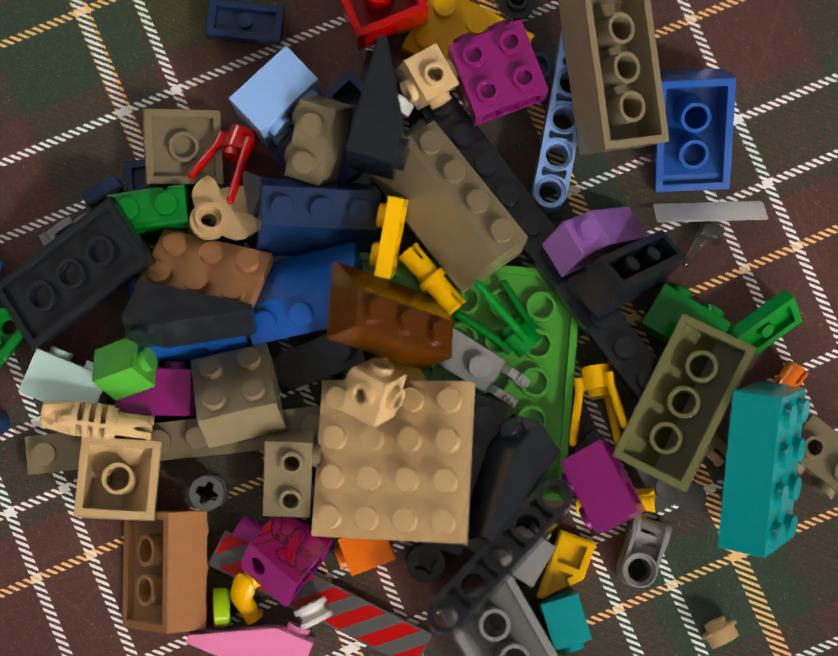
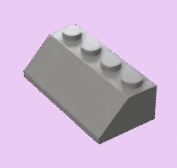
[438,576,558,656]

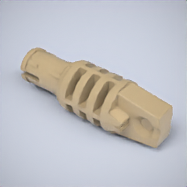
[40,400,155,441]

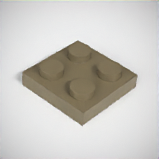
[143,109,224,187]

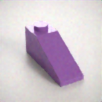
[542,206,647,277]

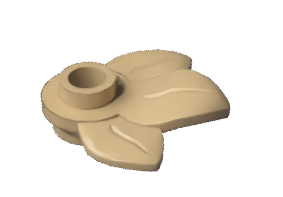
[189,175,258,240]

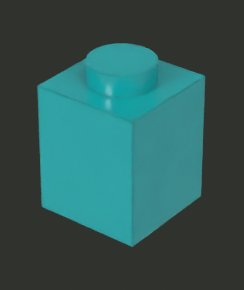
[537,589,592,654]

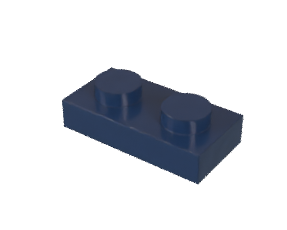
[206,0,285,46]

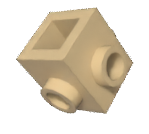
[395,43,459,110]
[341,358,407,427]

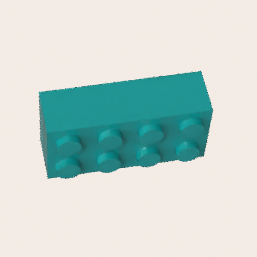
[718,381,810,558]

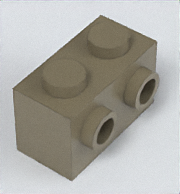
[284,96,354,186]
[797,414,838,500]
[263,430,321,518]

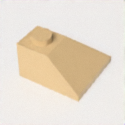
[73,437,162,521]

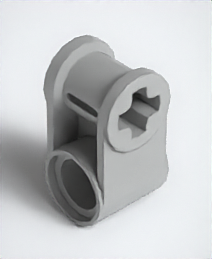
[616,514,672,588]

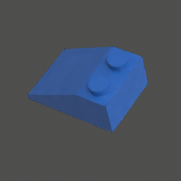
[651,68,736,192]

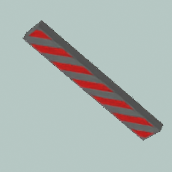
[208,529,432,656]

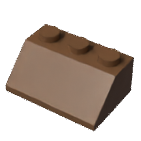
[122,510,209,634]

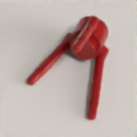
[188,124,258,204]

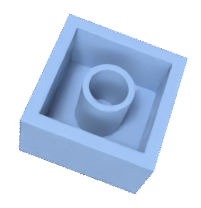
[229,46,322,149]

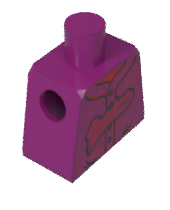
[233,516,334,608]

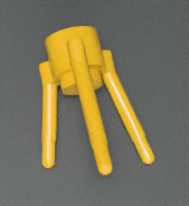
[569,364,628,447]

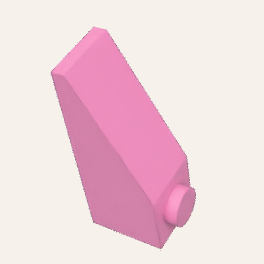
[185,621,316,656]

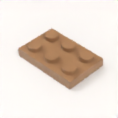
[135,229,274,309]

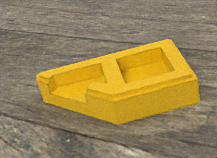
[535,529,596,599]

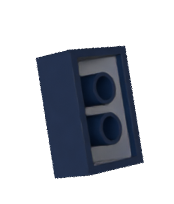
[256,178,381,256]

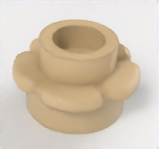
[702,615,739,649]

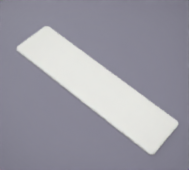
[653,201,768,223]

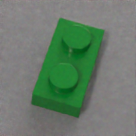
[726,289,803,356]

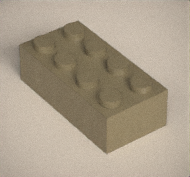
[558,0,669,155]

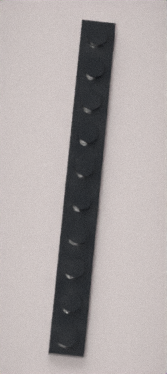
[414,92,659,403]

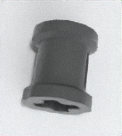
[189,475,229,511]

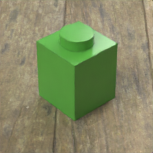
[92,337,158,401]

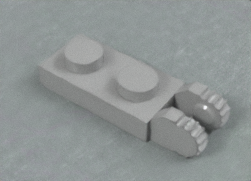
[437,328,531,408]

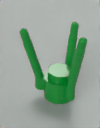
[454,279,542,358]

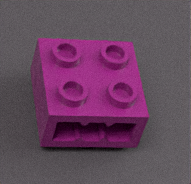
[448,20,549,126]

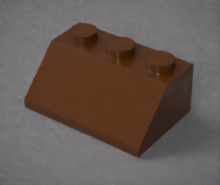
[327,261,453,369]

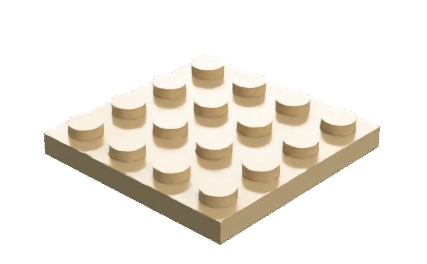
[311,380,475,544]

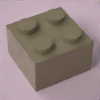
[191,342,286,448]

